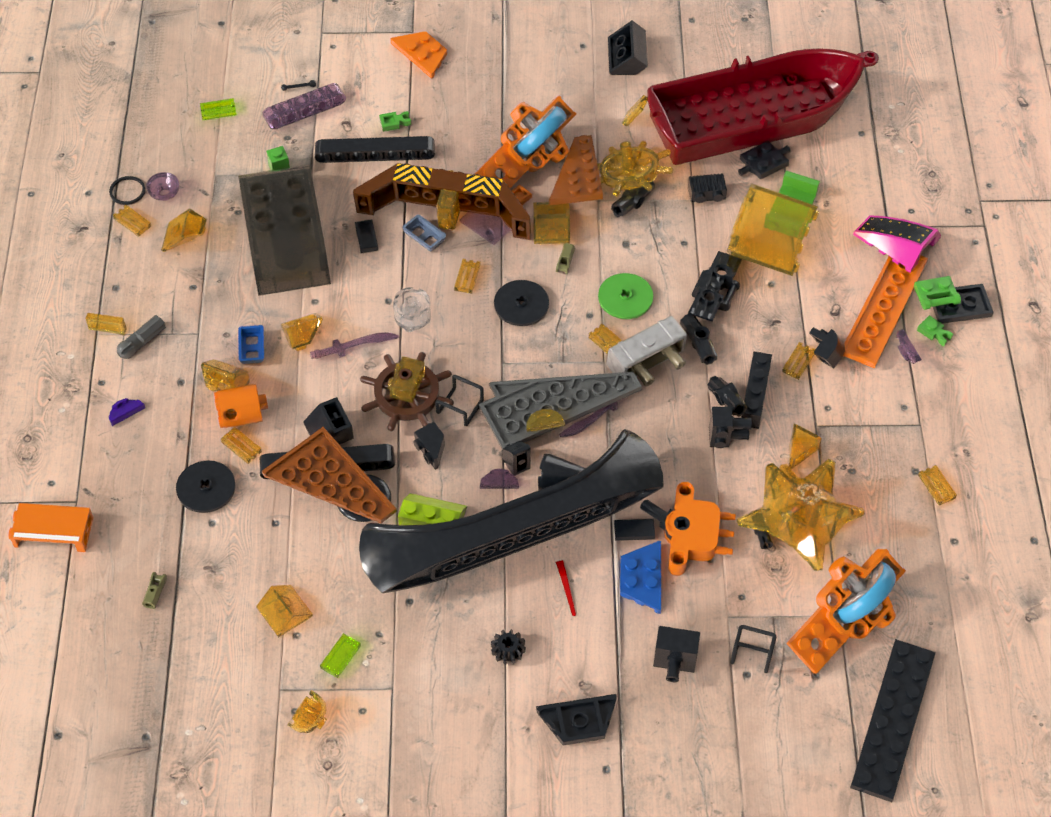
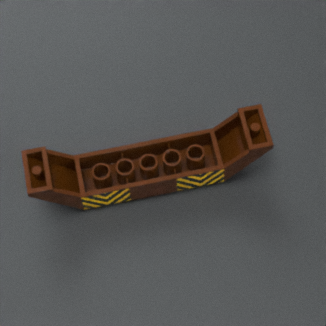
[353,163,531,240]

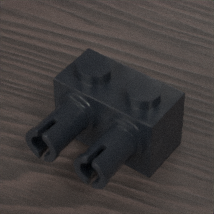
[709,407,751,448]

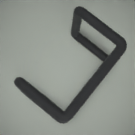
[435,375,484,426]
[730,625,777,673]

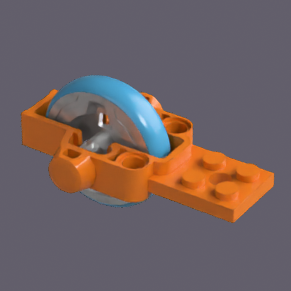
[475,95,576,188]
[786,549,906,674]

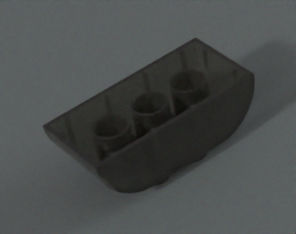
[238,164,331,296]

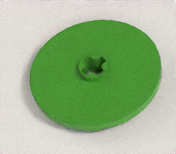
[598,273,653,319]

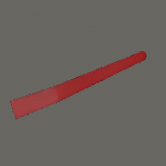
[555,560,576,616]

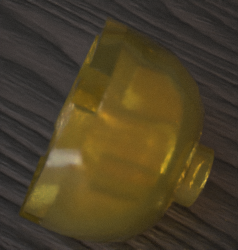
[287,690,327,734]

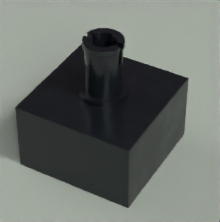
[653,626,700,683]

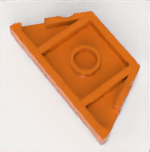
[390,31,447,79]

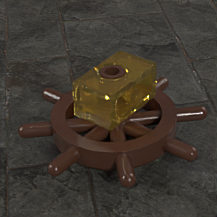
[360,352,454,431]

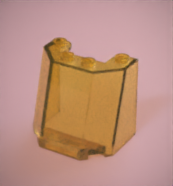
[727,183,819,276]

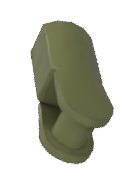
[556,243,575,274]
[142,572,167,609]

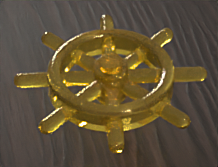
[597,141,673,196]

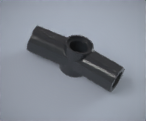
[611,176,655,217]
[680,314,717,365]
[707,376,747,417]

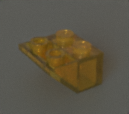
[533,202,570,244]
[201,359,250,391]

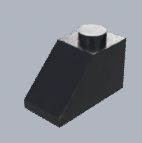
[502,441,531,476]

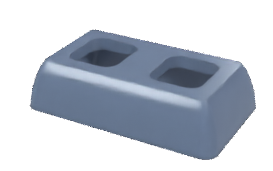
[402,214,446,252]

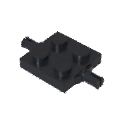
[738,141,790,180]

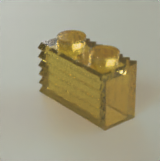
[436,189,460,230]

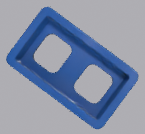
[238,325,264,364]

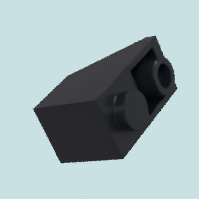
[413,422,445,470]

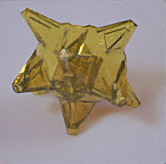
[736,459,865,571]

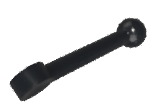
[281,80,316,91]

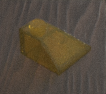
[161,208,207,252]
[281,313,323,351]

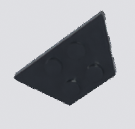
[536,694,617,746]

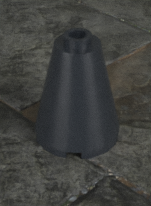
[538,453,585,490]

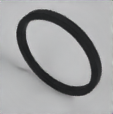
[109,176,145,205]

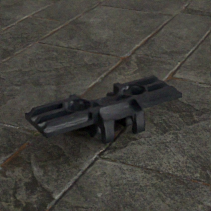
[688,251,742,322]

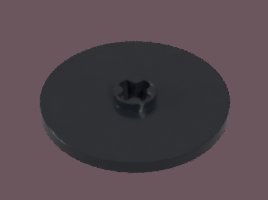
[494,280,549,326]
[176,460,236,513]

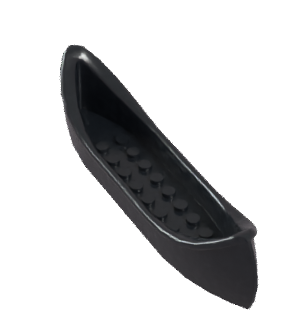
[359,429,664,593]

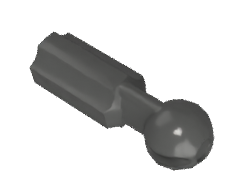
[117,315,166,359]

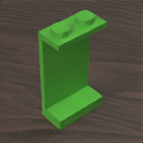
[764,171,820,238]

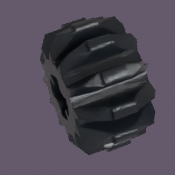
[491,629,526,665]

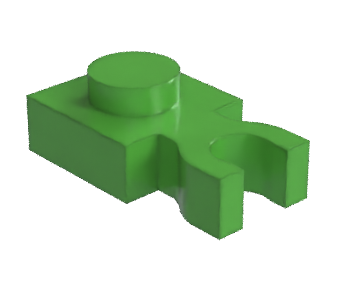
[379,111,411,132]
[917,315,953,347]

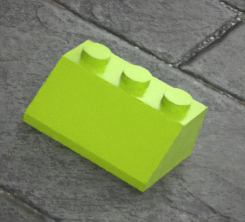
[398,493,467,525]

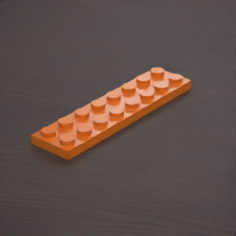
[843,255,928,368]

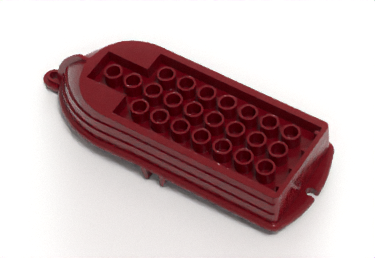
[647,48,879,165]

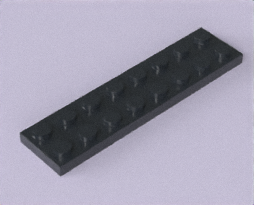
[850,639,936,803]

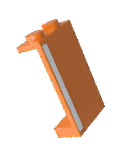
[8,503,93,552]

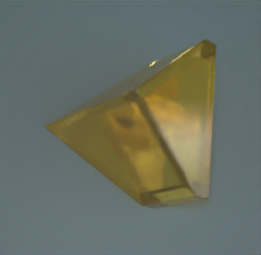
[788,423,822,469]

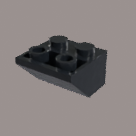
[303,397,354,444]

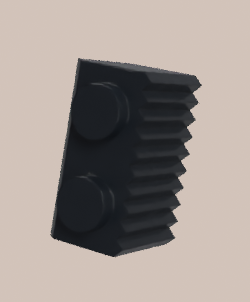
[688,173,727,203]

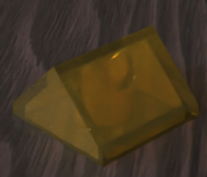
[256,585,313,638]

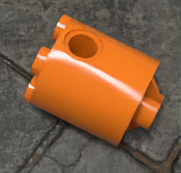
[214,384,268,428]

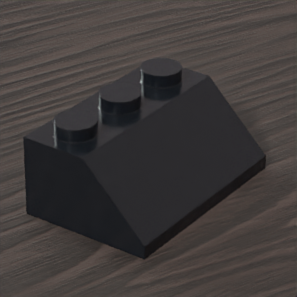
[608,20,648,75]

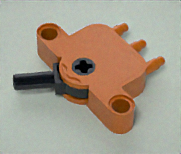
[640,482,736,576]

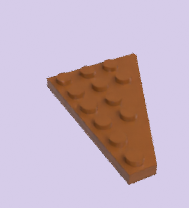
[262,427,397,523]

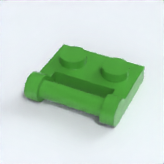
[914,276,961,310]

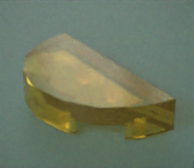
[526,409,565,432]

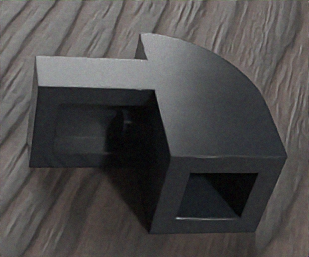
[809,327,845,369]

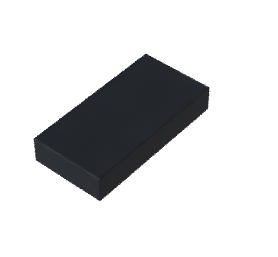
[355,219,378,253]
[614,519,655,541]

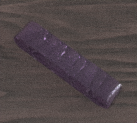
[262,83,346,129]

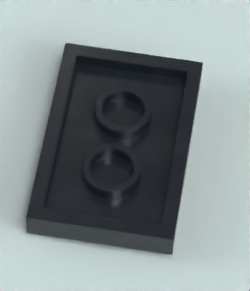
[930,284,994,324]

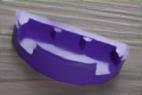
[109,398,146,426]

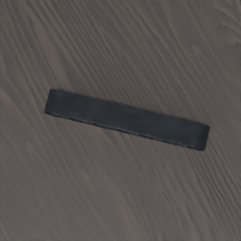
[315,136,435,163]
[259,444,395,479]

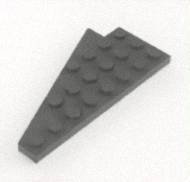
[479,372,642,449]

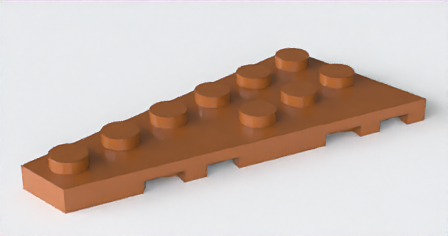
[549,135,603,206]

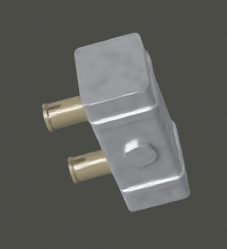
[607,316,687,386]

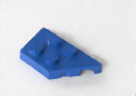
[620,541,661,614]

